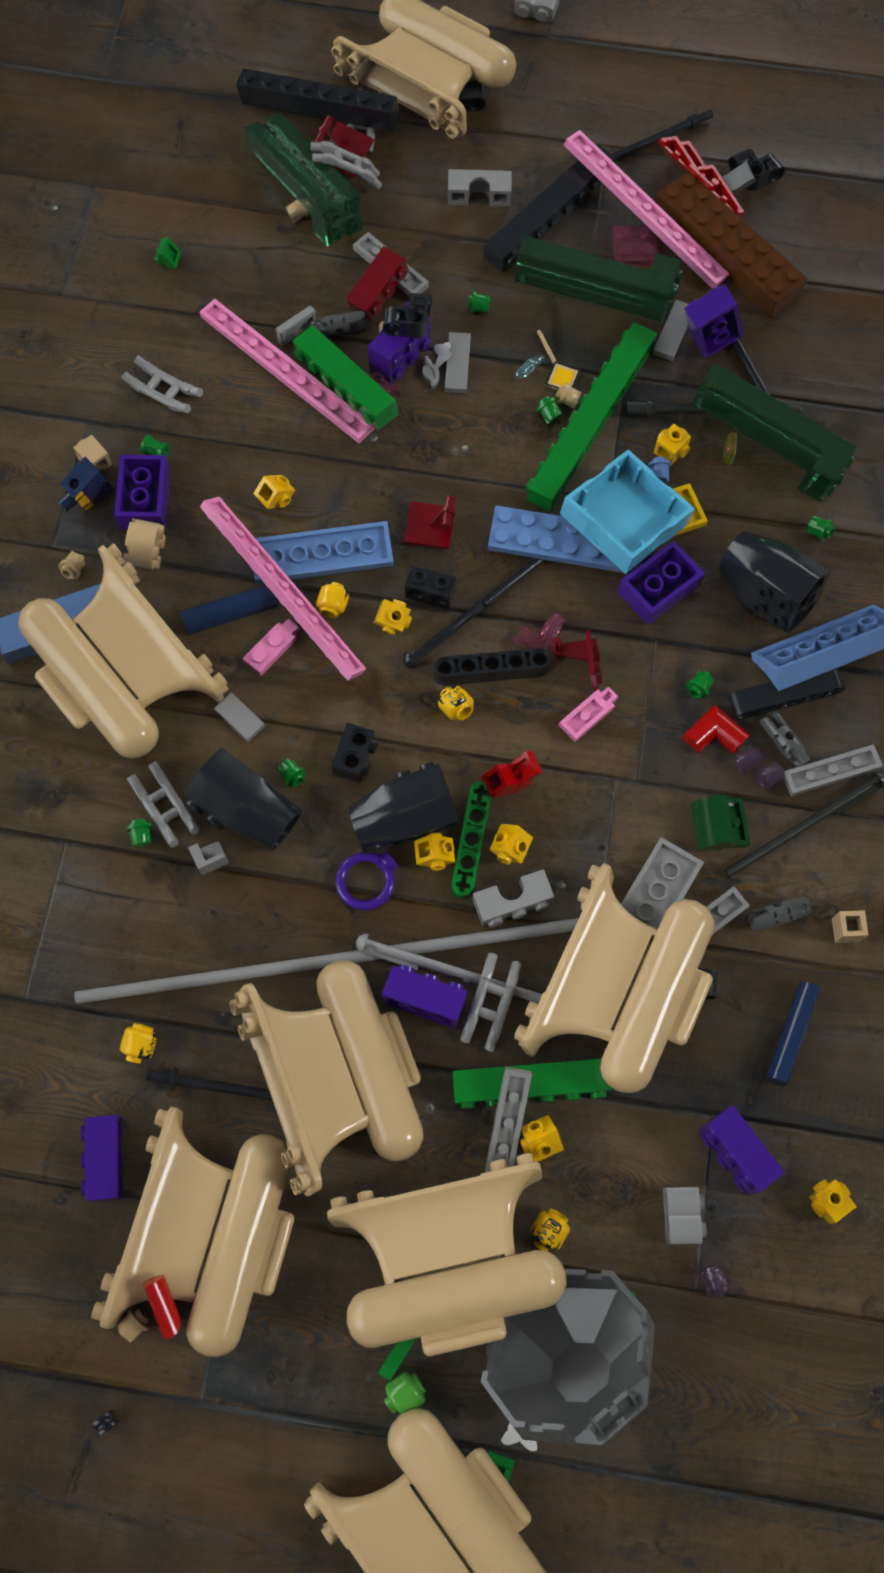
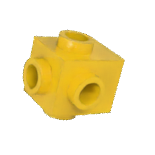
[653,424,691,465]
[253,475,295,509]
[374,599,412,635]
[489,824,533,865]
[414,833,455,871]
[519,1115,564,1162]
[809,1179,857,1224]

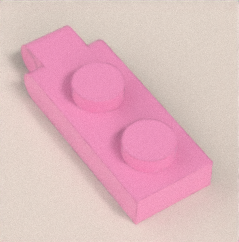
[243,619,300,676]
[559,687,619,742]

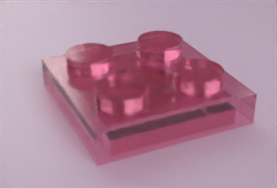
[612,225,658,267]

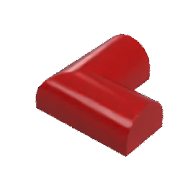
[681,704,750,754]
[142,1274,181,1340]

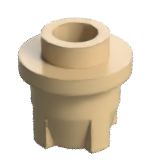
[285,196,311,223]
[555,383,582,409]
[58,551,86,579]
[117,1307,150,1342]

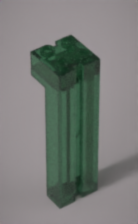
[244,112,362,246]
[515,235,683,323]
[692,363,857,502]

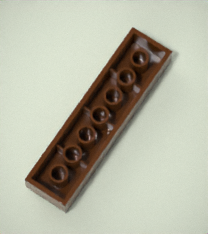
[655,171,808,318]

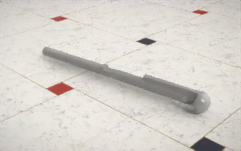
[356,934,542,1003]

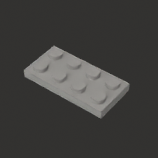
[621,837,704,929]

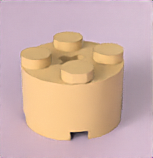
[124,518,166,570]

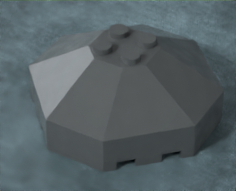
[481,1269,655,1446]

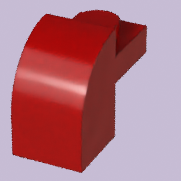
[481,751,542,798]

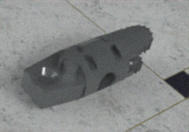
[310,310,366,336]
[759,711,810,768]
[744,897,811,931]

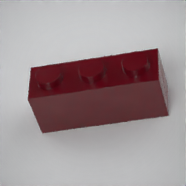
[346,246,408,321]

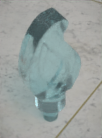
[514,355,544,378]

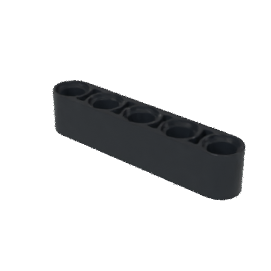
[434,648,550,686]
[728,668,846,720]

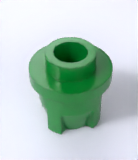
[467,291,490,314]
[536,396,562,424]
[807,515,835,542]
[686,671,715,699]
[277,759,306,787]
[126,819,152,847]

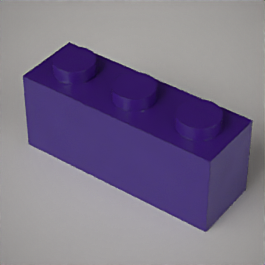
[81,1115,123,1202]

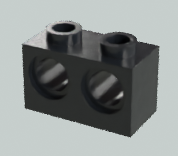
[405,565,457,610]
[331,723,378,782]

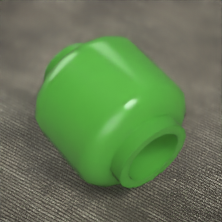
[384,1371,427,1414]

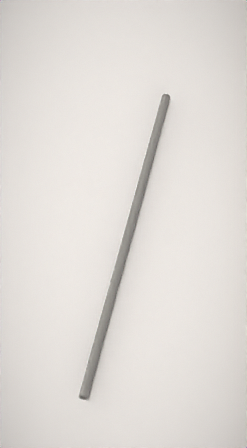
[74,918,579,1004]

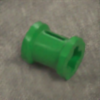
[140,434,170,457]

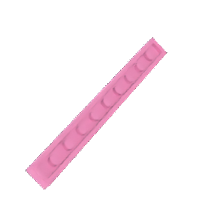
[564,130,729,289]
[200,299,374,443]
[200,497,366,681]

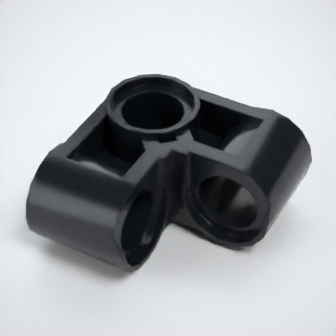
[729,148,785,191]
[382,293,432,338]

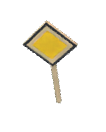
[537,330,581,390]

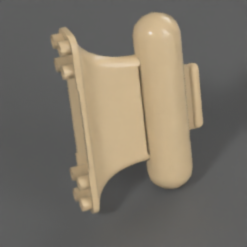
[331,0,517,139]
[18,543,229,758]
[514,863,715,1093]
[230,960,423,1197]
[91,1106,294,1358]
[327,1153,567,1356]
[304,1408,547,1573]

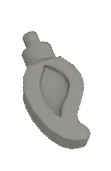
[423,356,439,389]

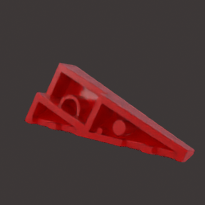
[659,136,744,218]

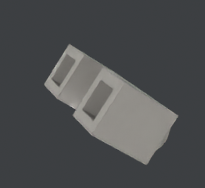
[448,169,512,206]
[472,869,554,928]

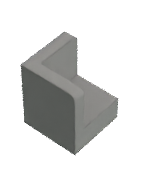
[188,841,229,875]

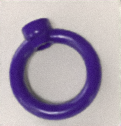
[335,852,398,911]

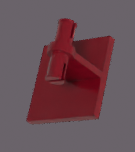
[314,115,374,179]
[404,495,456,549]
[551,630,603,692]

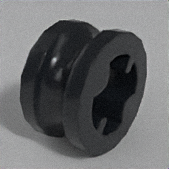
[91,1409,120,1438]

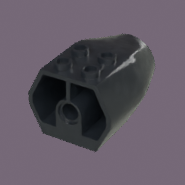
[719,531,831,633]
[184,747,303,852]
[348,762,460,855]

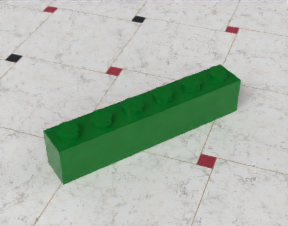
[293,325,399,430]
[452,1059,613,1110]

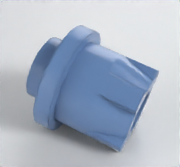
[648,457,671,483]

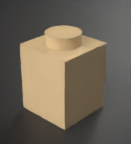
[73,435,112,472]
[832,910,868,943]

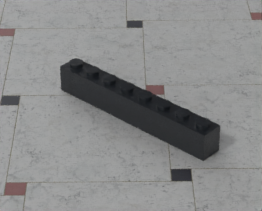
[236,68,400,132]
[483,144,616,272]

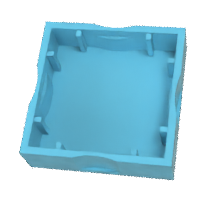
[560,450,695,574]

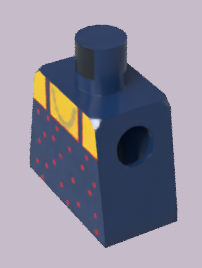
[58,456,114,512]

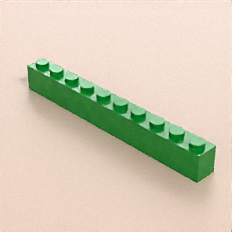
[525,322,657,512]

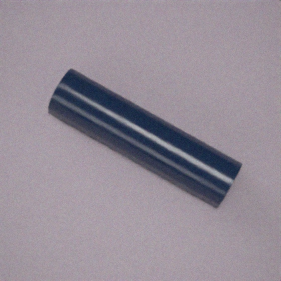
[180,585,277,635]
[766,982,820,1087]

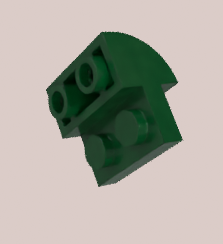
[691,795,751,851]

